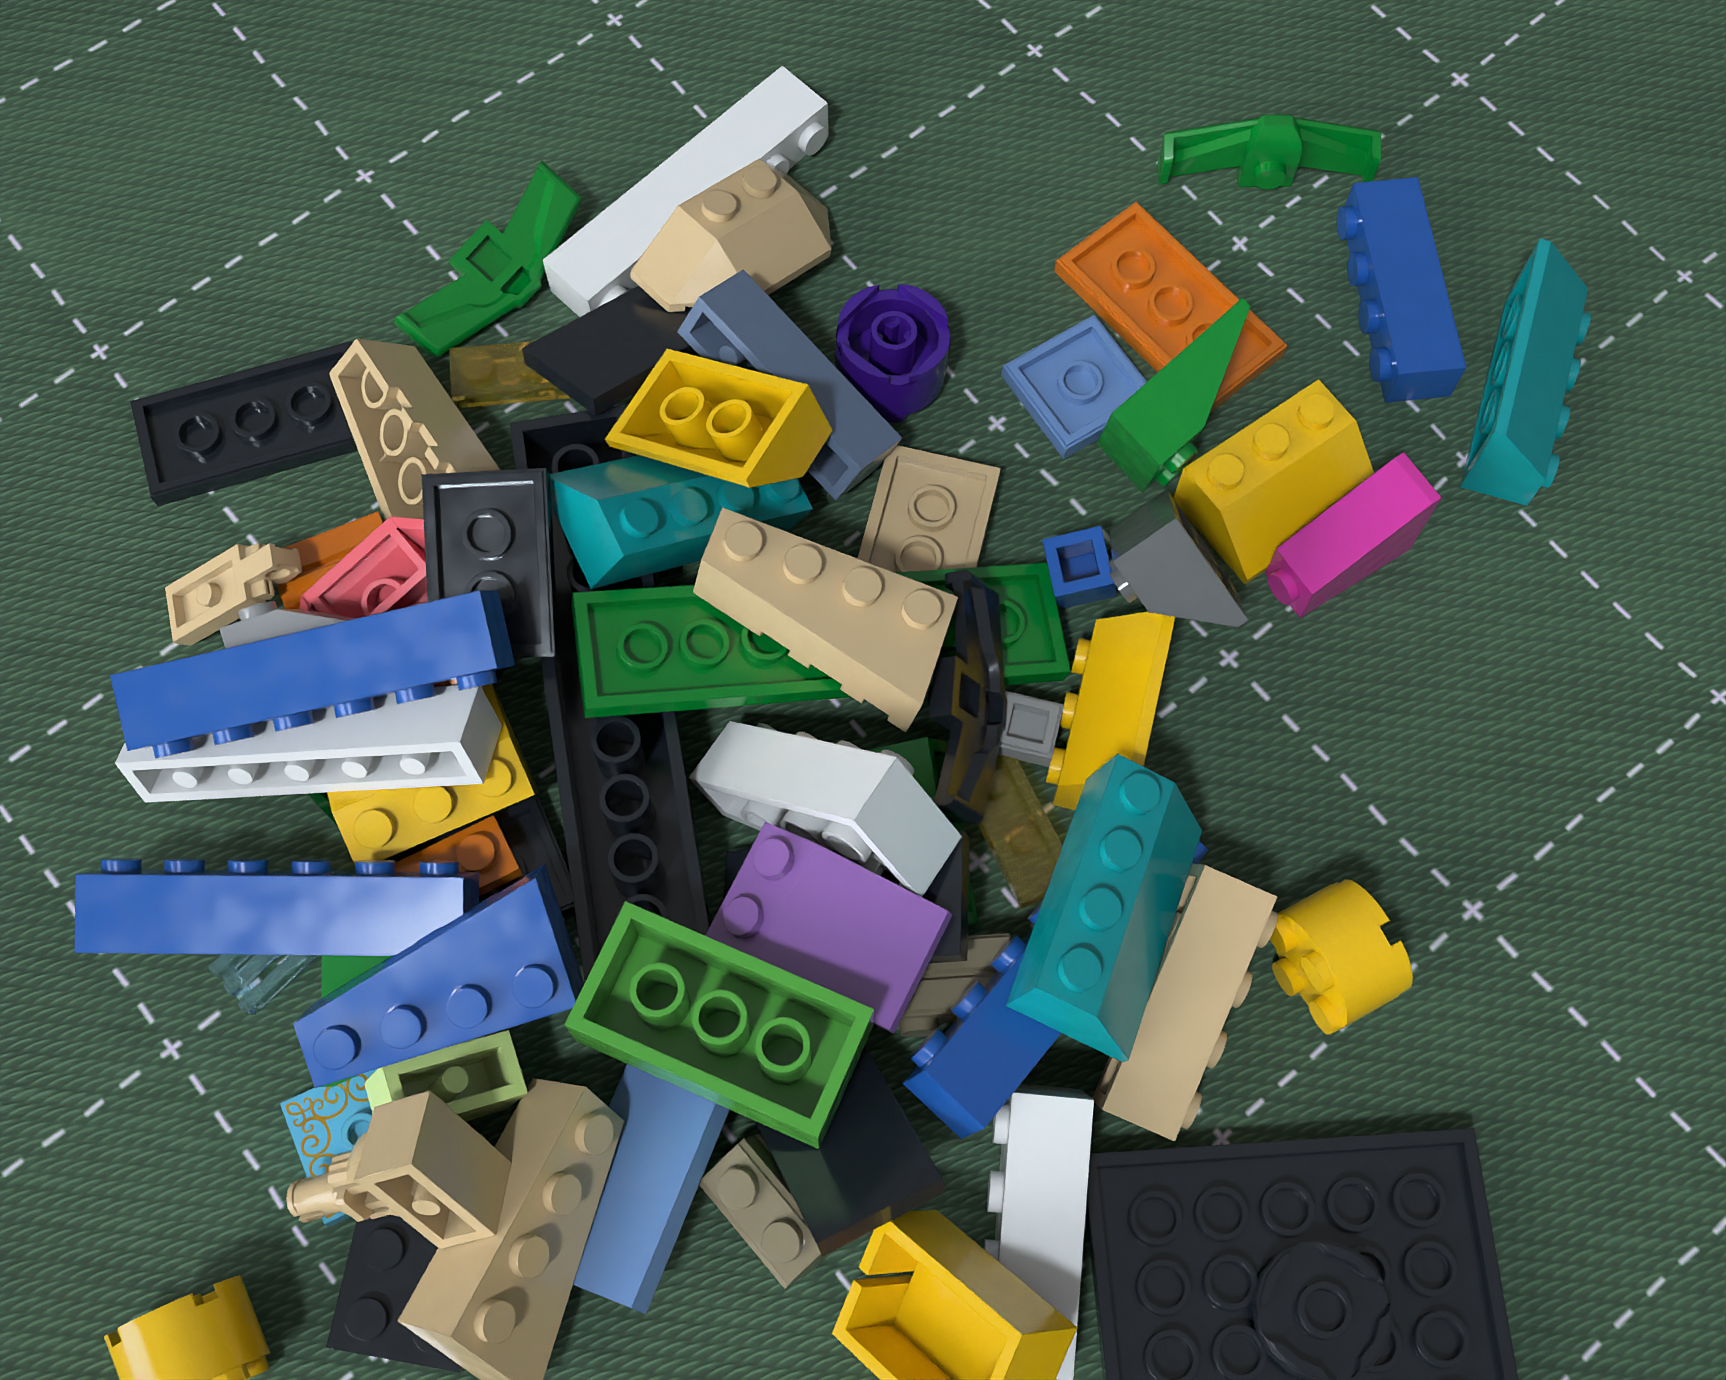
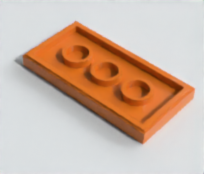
[1054,202,1288,413]

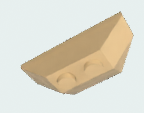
[630,158,831,312]

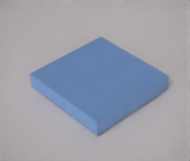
[1001,314,1147,459]

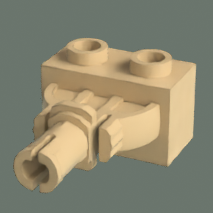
[286,1091,511,1249]

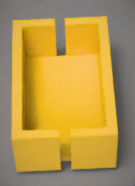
[832,1210,1078,1380]

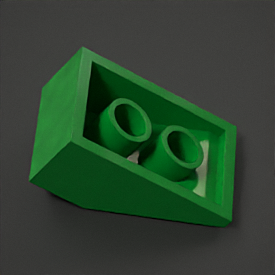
[1097,297,1251,493]

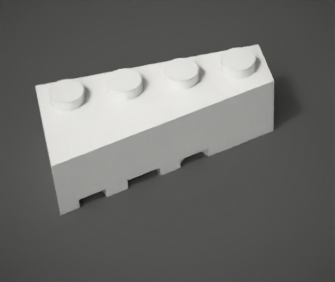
[689,721,962,897]
[983,1084,1094,1380]

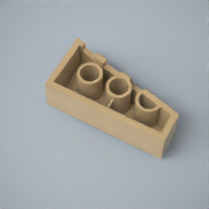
[398,1078,624,1380]

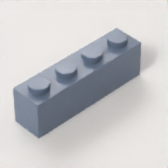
[677,269,902,500]

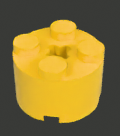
[1270,879,1413,1035]
[104,1275,270,1380]

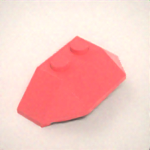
[299,517,428,618]

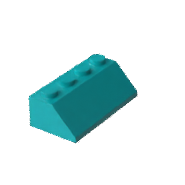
[1460,239,1591,506]
[550,455,813,589]
[1006,754,1202,1063]

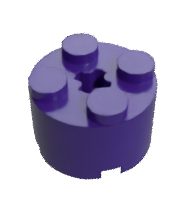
[834,284,951,423]

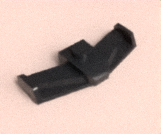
[928,570,1007,824]

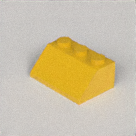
[605,349,833,488]
[1174,379,1374,585]
[1045,612,1175,810]
[327,684,539,865]

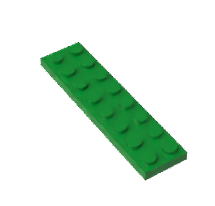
[572,563,1071,718]

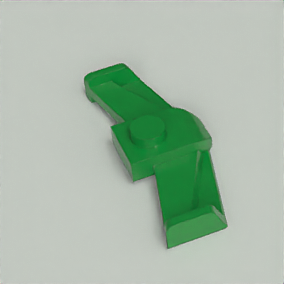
[1156,114,1381,190]
[394,160,583,357]

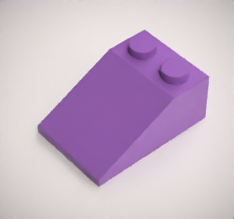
[705,822,952,1033]

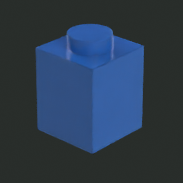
[1042,526,1117,610]

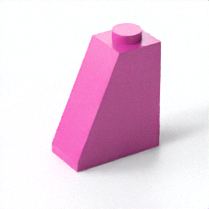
[1265,453,1442,618]

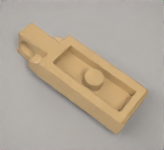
[165,543,302,646]

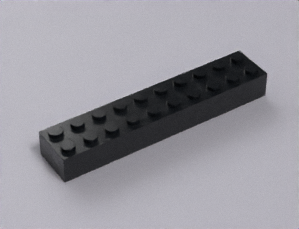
[510,404,711,982]

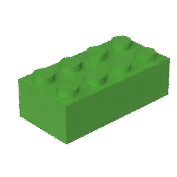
[564,901,874,1149]

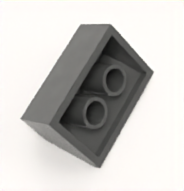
[1107,490,1248,627]

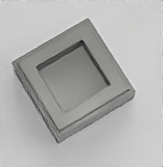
[998,691,1064,767]

